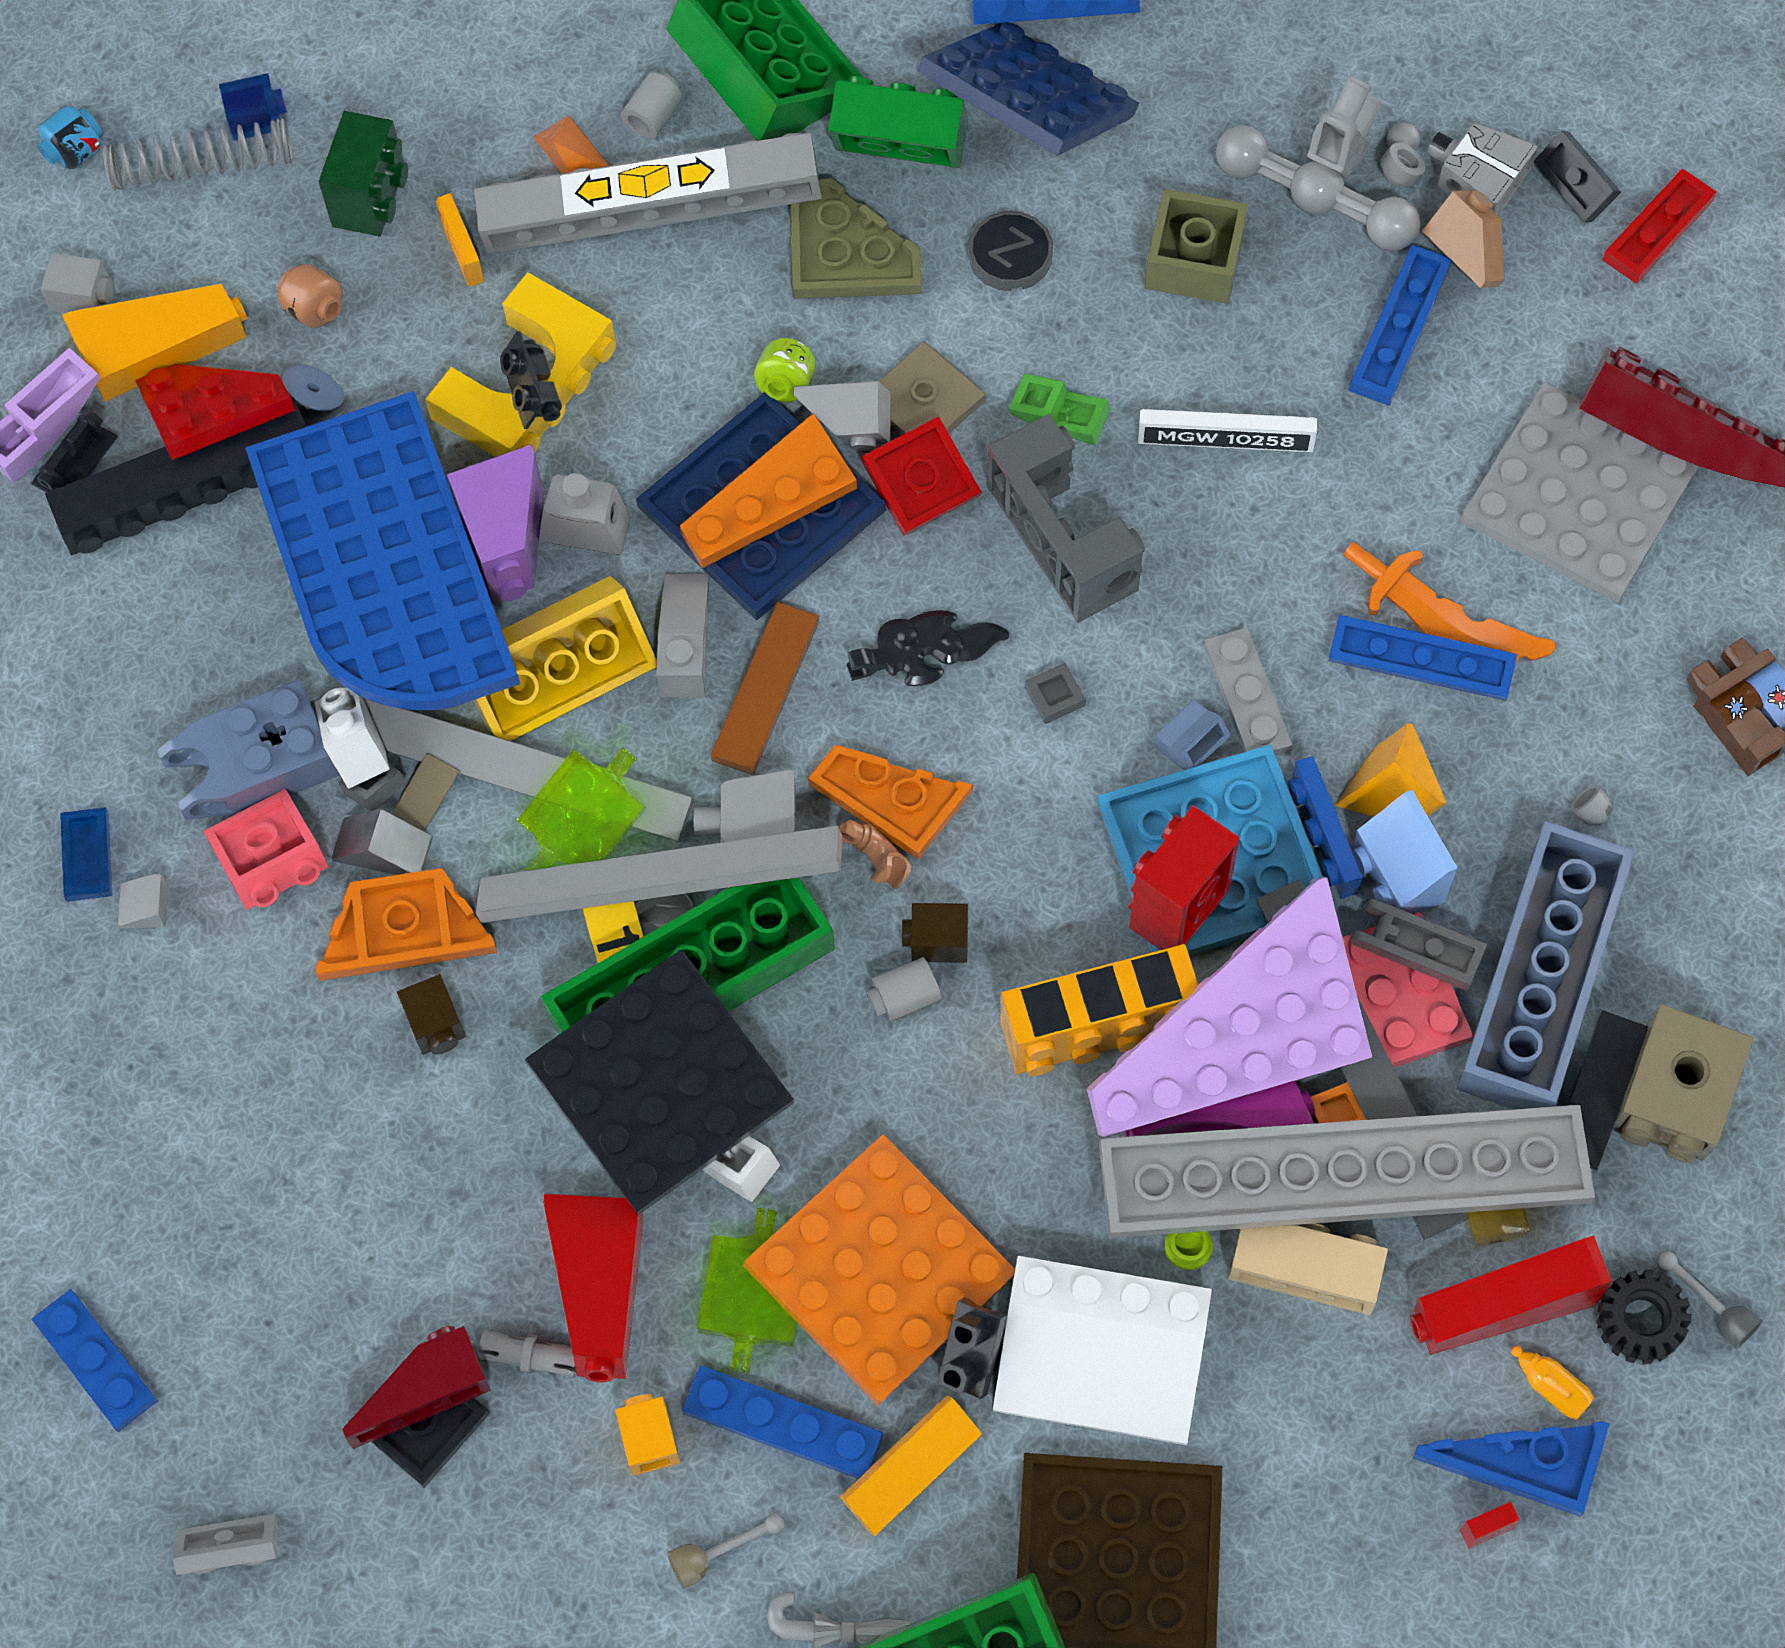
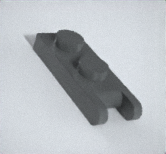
[1350,898,1488,991]

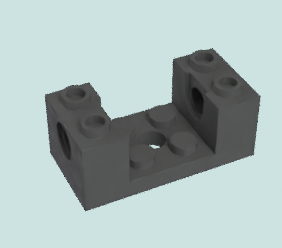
[987,414,1145,623]

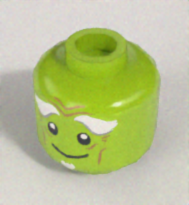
[754,338,816,403]

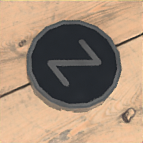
[968,211,1053,291]

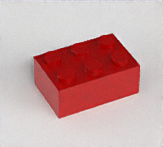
[1128,805,1240,950]

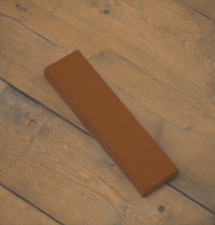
[711,602,819,776]

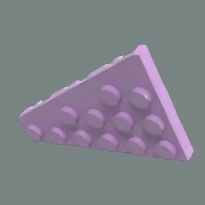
[1086,877,1372,1137]

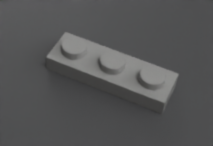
[1204,628,1292,756]

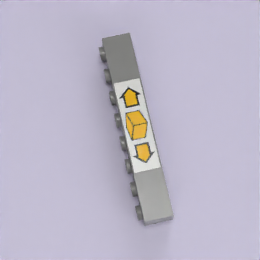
[474,132,822,253]

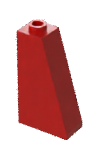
[543,1194,644,1383]
[1410,1235,1612,1355]

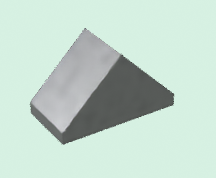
[331,809,433,875]

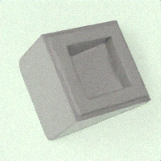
[118,874,168,929]

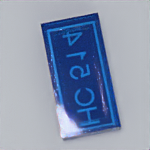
[60,807,113,902]

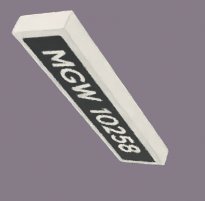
[1138,409,1317,452]

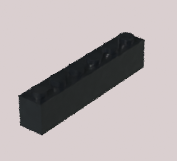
[44,397,307,556]

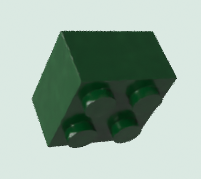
[318,111,408,237]

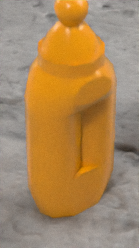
[1511,1345,1595,1420]

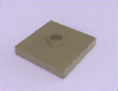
[879,341,986,435]

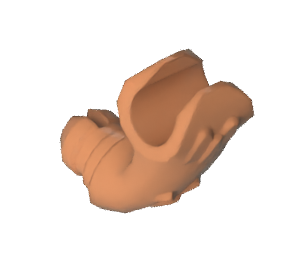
[840,820,911,889]

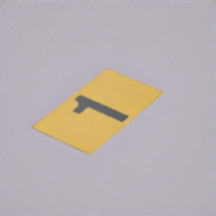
[582,901,644,963]

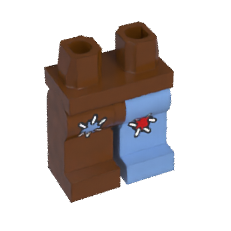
[1687,638,1785,776]

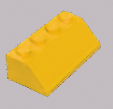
[473,576,657,741]

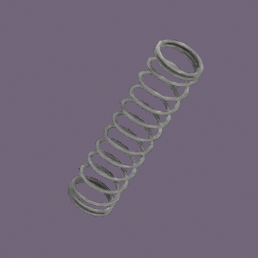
[103,118,293,190]

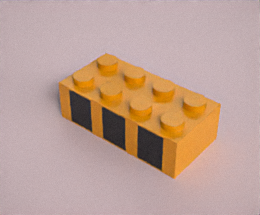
[1000,944,1198,1076]

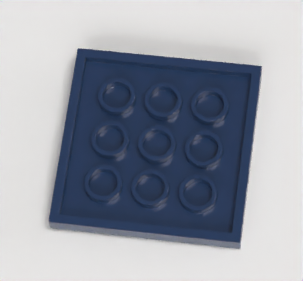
[917,22,1139,156]
[636,392,886,621]

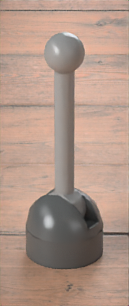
[1658,1251,1763,1349]

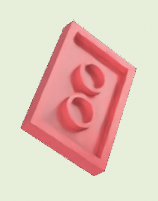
[1342,912,1473,1067]

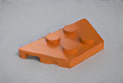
[316,868,497,981]

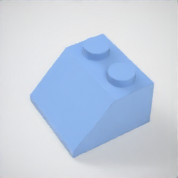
[1352,790,1457,914]

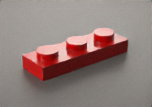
[1602,168,1717,284]

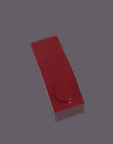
[342,1326,491,1449]

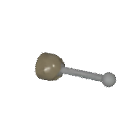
[667,1514,785,1589]

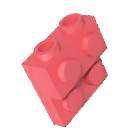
[203,789,329,910]

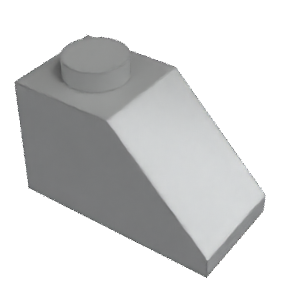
[794,381,891,451]

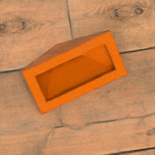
[534,115,609,174]

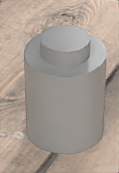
[621,72,683,139]
[866,957,941,1022]

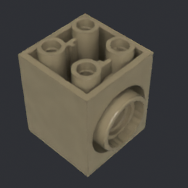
[1613,1004,1754,1164]

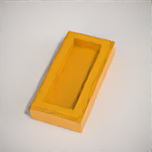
[435,193,485,287]

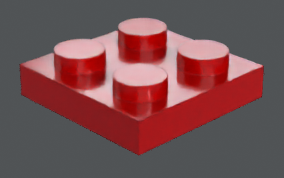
[861,416,982,536]

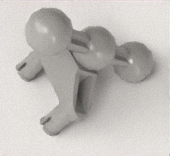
[1215,76,1421,251]

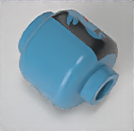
[37,106,103,169]

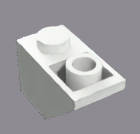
[314,687,390,789]

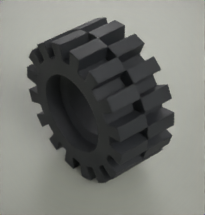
[1597,1269,1692,1365]

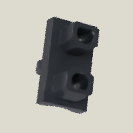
[937,1297,1007,1399]

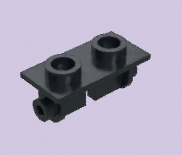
[500,331,562,429]
[31,411,118,493]

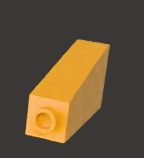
[62,283,248,402]

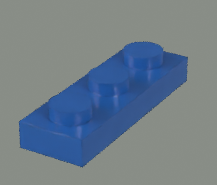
[1288,756,1363,899]
[31,1289,158,1432]

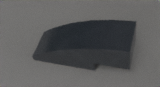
[1567,1010,1648,1171]

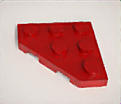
[135,364,295,460]

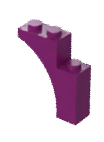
[1124,1080,1316,1137]

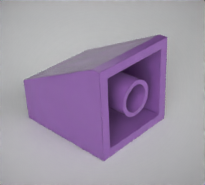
[447,445,544,603]

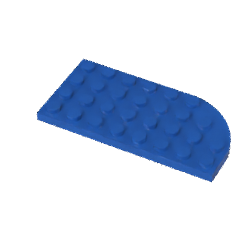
[245,391,521,710]

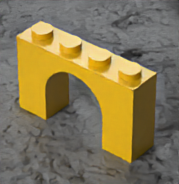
[425,272,616,457]

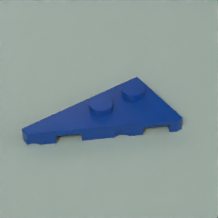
[1413,1421,1610,1517]

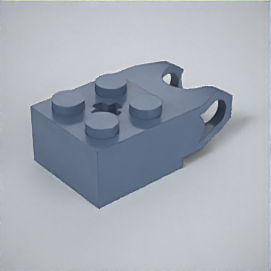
[157,679,340,820]

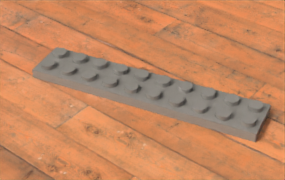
[1099,1105,1595,1238]

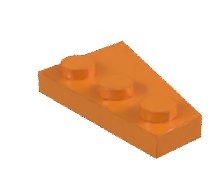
[808,744,973,860]

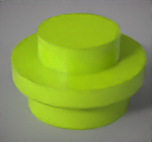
[1164,1231,1213,1271]

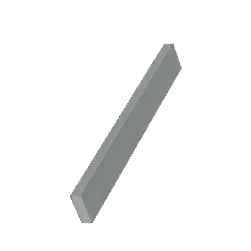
[363,697,695,843]
[476,826,842,923]

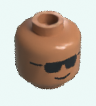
[278,264,342,328]

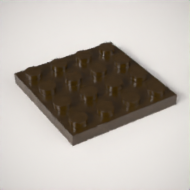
[1017,1453,1223,1648]

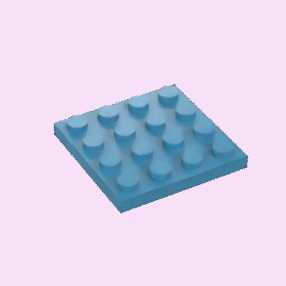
[1097,744,1323,956]

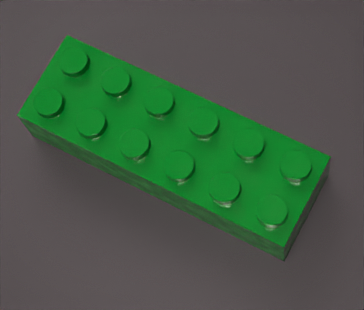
[541,877,835,1034]

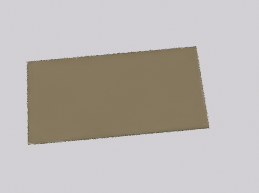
[391,753,460,831]

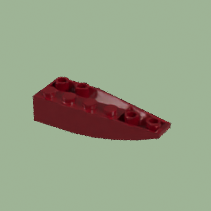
[1579,347,1785,488]

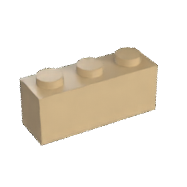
[1229,1223,1388,1315]

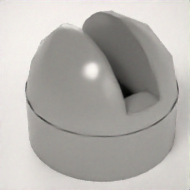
[1570,785,1612,826]

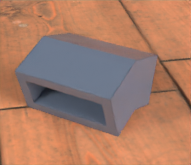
[1154,698,1231,770]

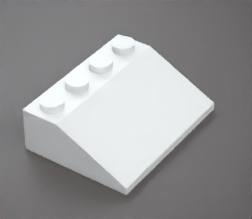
[993,1256,1212,1445]

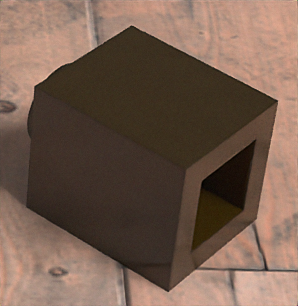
[902,903,968,963]
[397,974,466,1055]

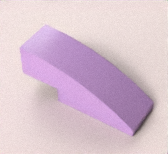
[0,348,100,483]

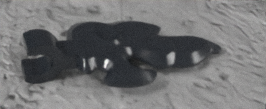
[846,610,1009,686]

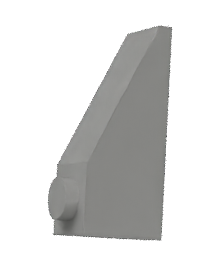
[656,574,709,697]

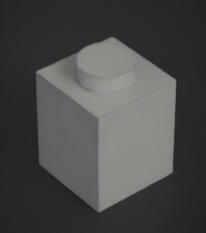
[40,253,113,313]

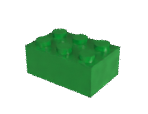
[828,76,968,169]

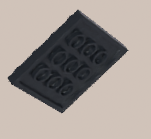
[525,949,794,1216]

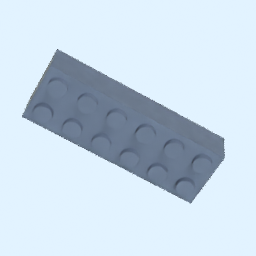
[1456,821,1635,1109]

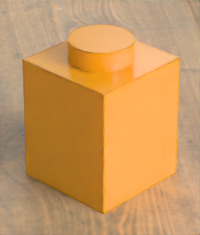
[615,1394,681,1476]

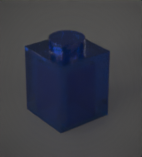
[219,73,287,141]

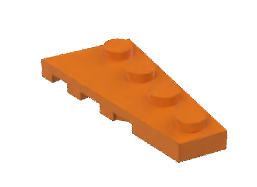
[680,413,857,568]

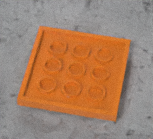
[743,1134,1015,1406]

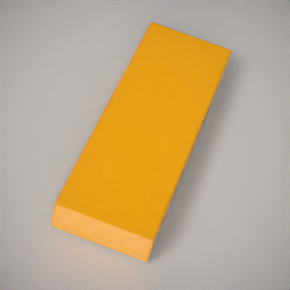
[840,1396,982,1536]

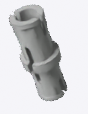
[478,1329,576,1378]

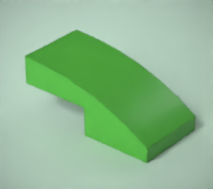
[1009,373,1111,445]

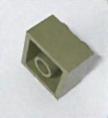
[1145,189,1248,304]

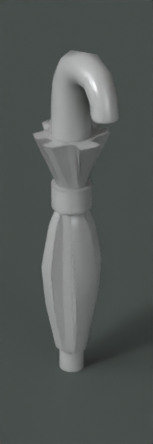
[766,1592,913,1648]

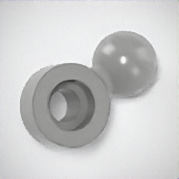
[1380,122,1425,187]

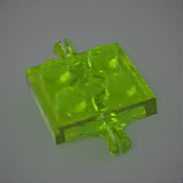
[516,747,647,871]
[697,1208,798,1373]

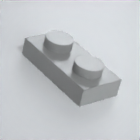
[172,1514,279,1575]

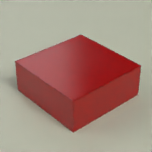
[1460,1501,1520,1549]

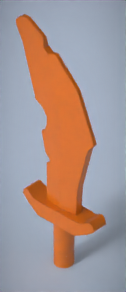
[1343,541,1556,664]

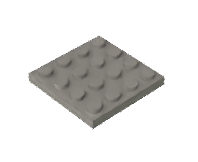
[1460,382,1699,603]

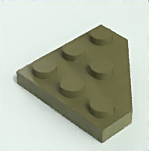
[791,178,922,299]

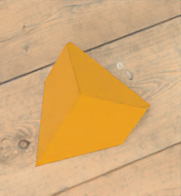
[1335,723,1447,817]

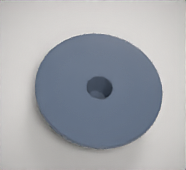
[281,366,345,411]

